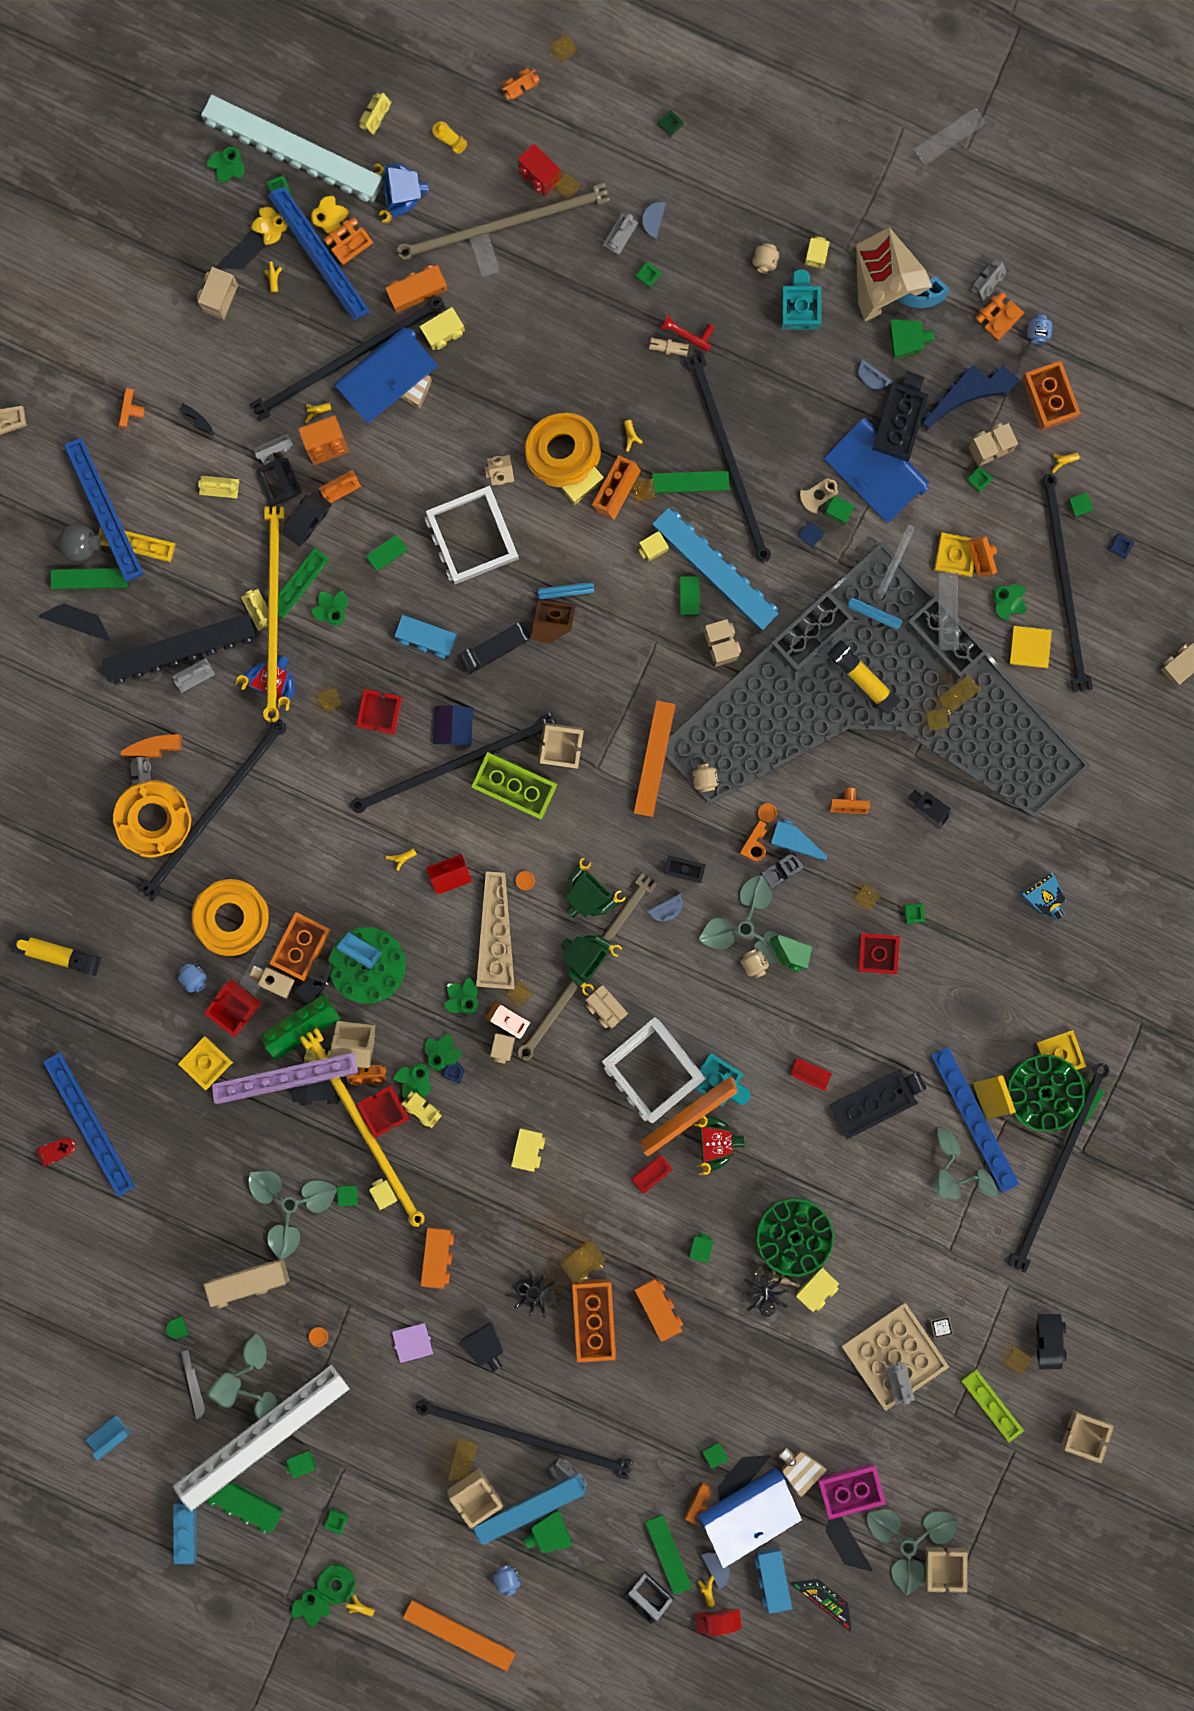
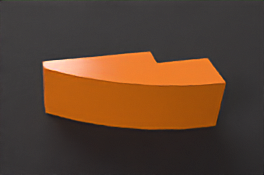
[120,734,182,758]

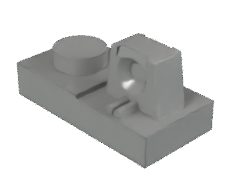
[253,434,293,465]

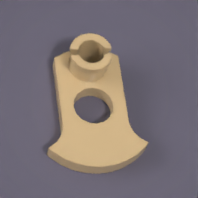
[800,478,838,514]

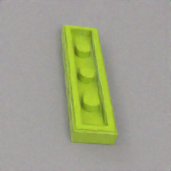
[961,1368,1024,1442]

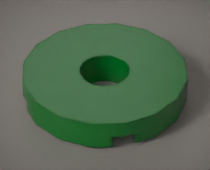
[317,1564,356,1605]

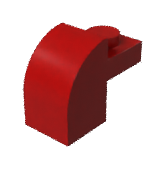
[695,1608,742,1636]

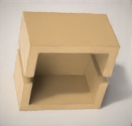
[197,267,238,320]
[969,423,1018,467]
[704,619,741,667]
[538,723,584,769]
[331,1021,375,1068]
[1060,1410,1114,1463]
[447,1468,503,1529]
[925,1547,967,1592]

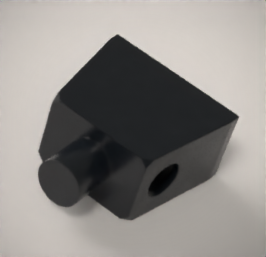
[908,790,951,830]
[460,1322,503,1372]

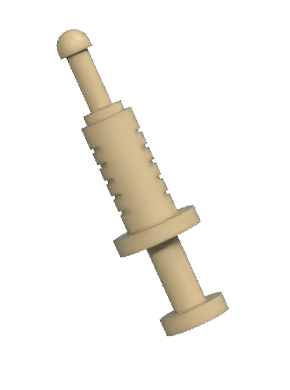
[757,1266,800,1288]

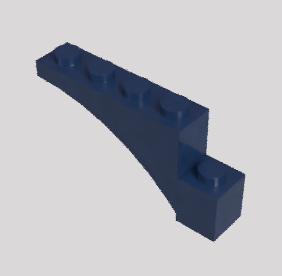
[922,365,1020,431]

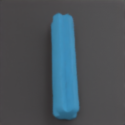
[538,582,594,599]
[848,598,902,629]

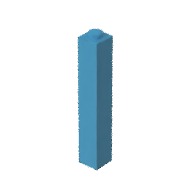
[473,1473,587,1545]

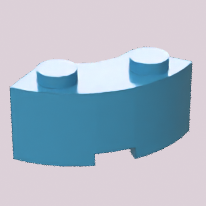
[897,276,949,308]

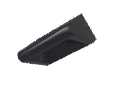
[256,458,302,506]
[622,1571,674,1624]

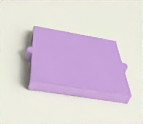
[392,1323,433,1363]

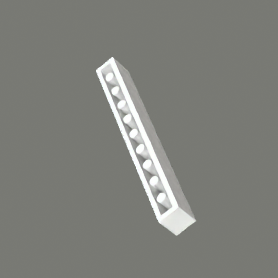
[173,1365,349,1511]

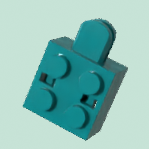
[781,269,821,330]
[695,1053,751,1106]

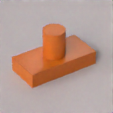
[118,388,145,430]
[967,536,997,576]
[830,788,870,814]

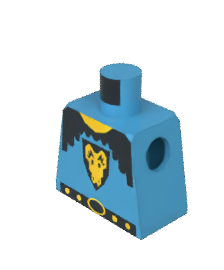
[1020,872,1066,921]

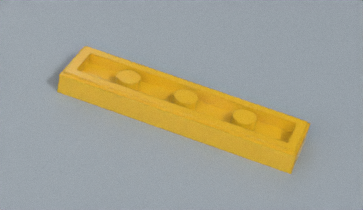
[98,527,176,563]

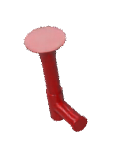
[660,313,715,352]

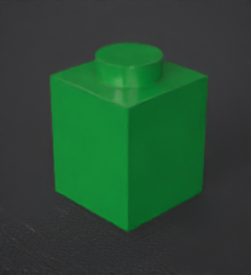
[823,495,855,526]
[688,1232,714,1263]
[285,1449,317,1479]

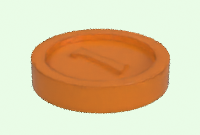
[758,803,777,823]
[516,871,535,890]
[309,1327,328,1347]

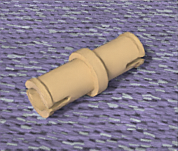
[649,337,689,356]

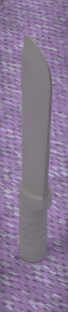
[181,1350,205,1419]

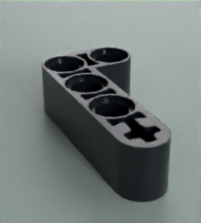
[457,621,531,675]

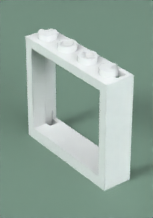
[425,486,519,584]
[602,1017,706,1123]

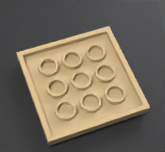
[841,1302,949,1411]

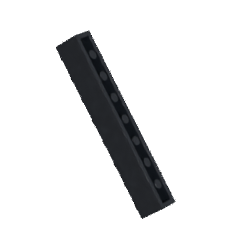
[102,613,257,685]

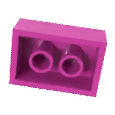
[818,1462,886,1520]

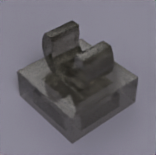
[308,958,333,984]

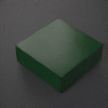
[657,110,684,138]

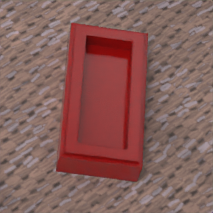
[631,1154,673,1194]

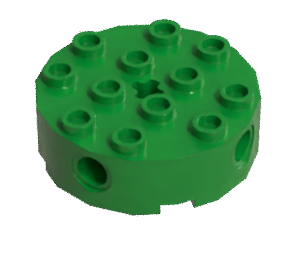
[329,927,406,1003]
[1006,1053,1085,1132]
[755,1197,834,1277]

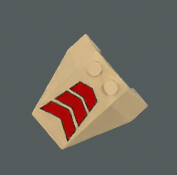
[856,228,932,321]

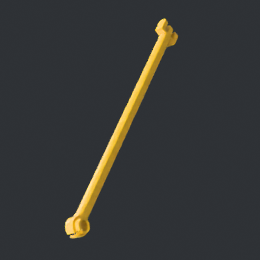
[263,506,284,722]
[300,1028,425,1227]

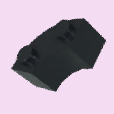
[282,491,332,547]
[292,1076,346,1105]
[1036,1314,1067,1369]

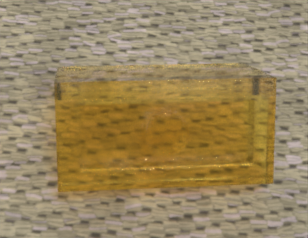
[938,675,982,714]
[448,1439,478,1481]

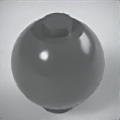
[56,524,101,562]

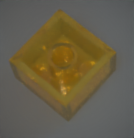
[561,1238,606,1283]

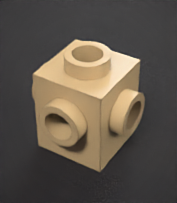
[485,455,514,485]

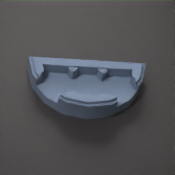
[642,202,666,240]
[858,359,893,390]
[647,893,683,921]
[701,1551,730,1590]

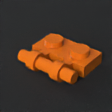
[324,217,373,266]
[975,291,1024,342]

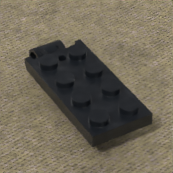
[872,371,929,462]
[829,1069,927,1139]

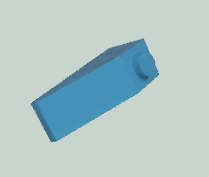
[770,819,827,861]

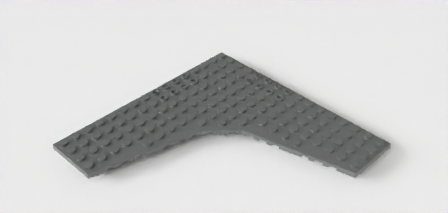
[665,542,1091,818]

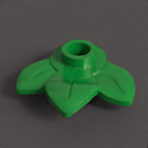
[207,147,245,183]
[992,584,1026,621]
[311,591,348,626]
[444,978,479,1014]
[425,1034,462,1071]
[394,1064,431,1098]
[292,1588,330,1628]

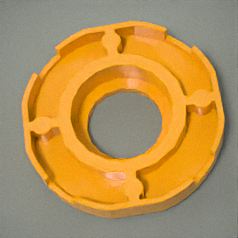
[525,413,601,487]
[113,780,191,857]
[191,879,269,956]

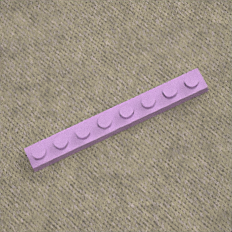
[212,1053,358,1104]

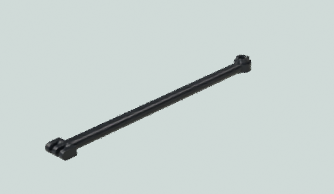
[250,297,445,421]
[685,352,771,563]
[1041,474,1093,693]
[351,712,556,813]
[138,720,287,902]
[1007,1063,1110,1273]
[416,1399,634,1480]

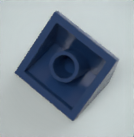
[433,705,473,746]

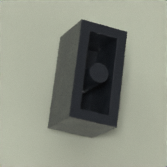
[663,855,706,884]

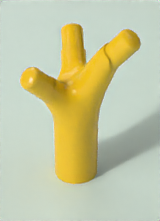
[264,261,282,292]
[305,403,331,423]
[624,420,642,452]
[1052,453,1079,473]
[385,848,417,871]
[698,1576,715,1607]
[345,1595,375,1617]

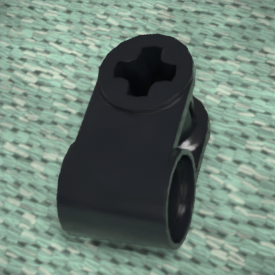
[293,972,329,1006]

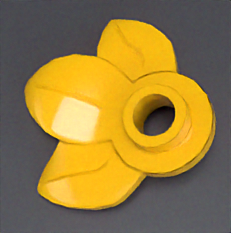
[311,196,349,233]
[251,207,288,245]

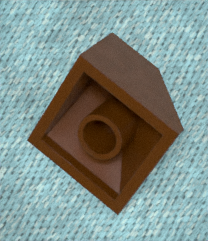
[531,599,576,643]

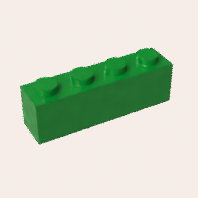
[259,994,341,1061]
[206,1481,284,1534]

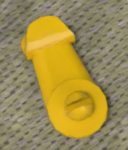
[432,122,467,154]

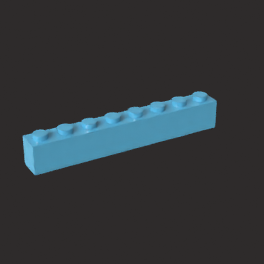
[652,508,779,632]

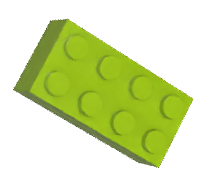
[472,752,558,819]

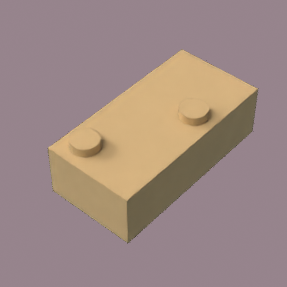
[204,1259,290,1309]

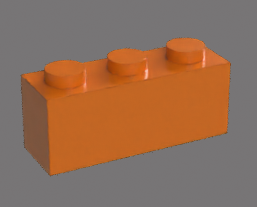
[386,265,448,313]
[592,455,641,520]
[421,1226,454,1289]
[635,1278,683,1342]

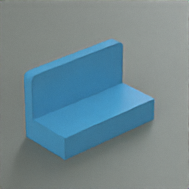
[86,1416,131,1461]

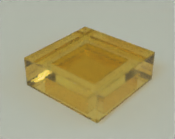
[551,34,578,62]
[554,173,581,199]
[634,479,656,502]
[317,687,343,713]
[926,708,949,731]
[853,884,881,911]
[507,981,534,1007]
[1005,1347,1032,1374]

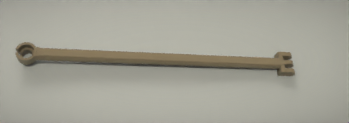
[397,183,611,261]
[518,872,658,1060]

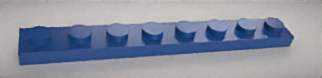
[268,187,370,321]
[64,438,144,582]
[930,1047,1019,1193]
[43,1052,136,1197]

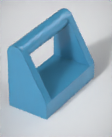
[337,933,382,969]

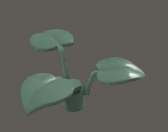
[699,875,781,964]
[931,1127,999,1200]
[249,1171,337,1259]
[207,1333,277,1420]
[867,1509,959,1595]

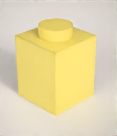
[805,237,829,268]
[638,531,669,562]
[369,1178,399,1210]

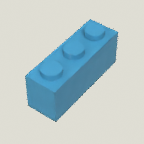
[395,615,457,659]
[174,1500,197,1564]
[754,1547,792,1614]

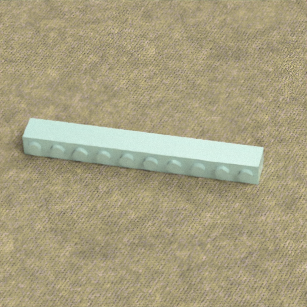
[202,95,383,202]

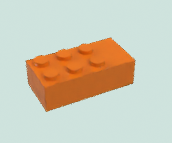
[299,416,350,465]
[572,1279,616,1362]

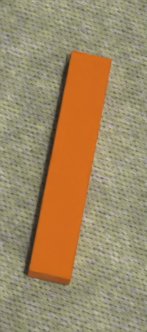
[634,700,676,817]
[641,1076,737,1156]
[403,1600,516,1671]

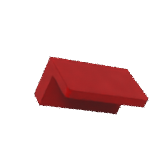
[426,854,472,895]
[789,1058,832,1092]

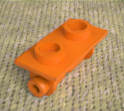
[499,68,540,100]
[319,470,361,503]
[346,1065,386,1086]

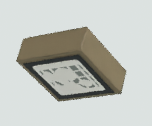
[930,1315,954,1339]

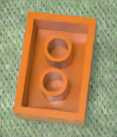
[1022,361,1081,431]
[269,912,332,981]

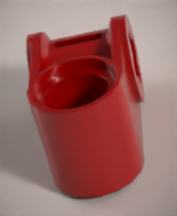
[36,1138,76,1167]

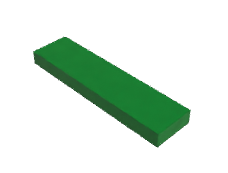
[652,471,729,494]
[278,547,330,620]
[51,568,128,590]
[645,1514,692,1595]

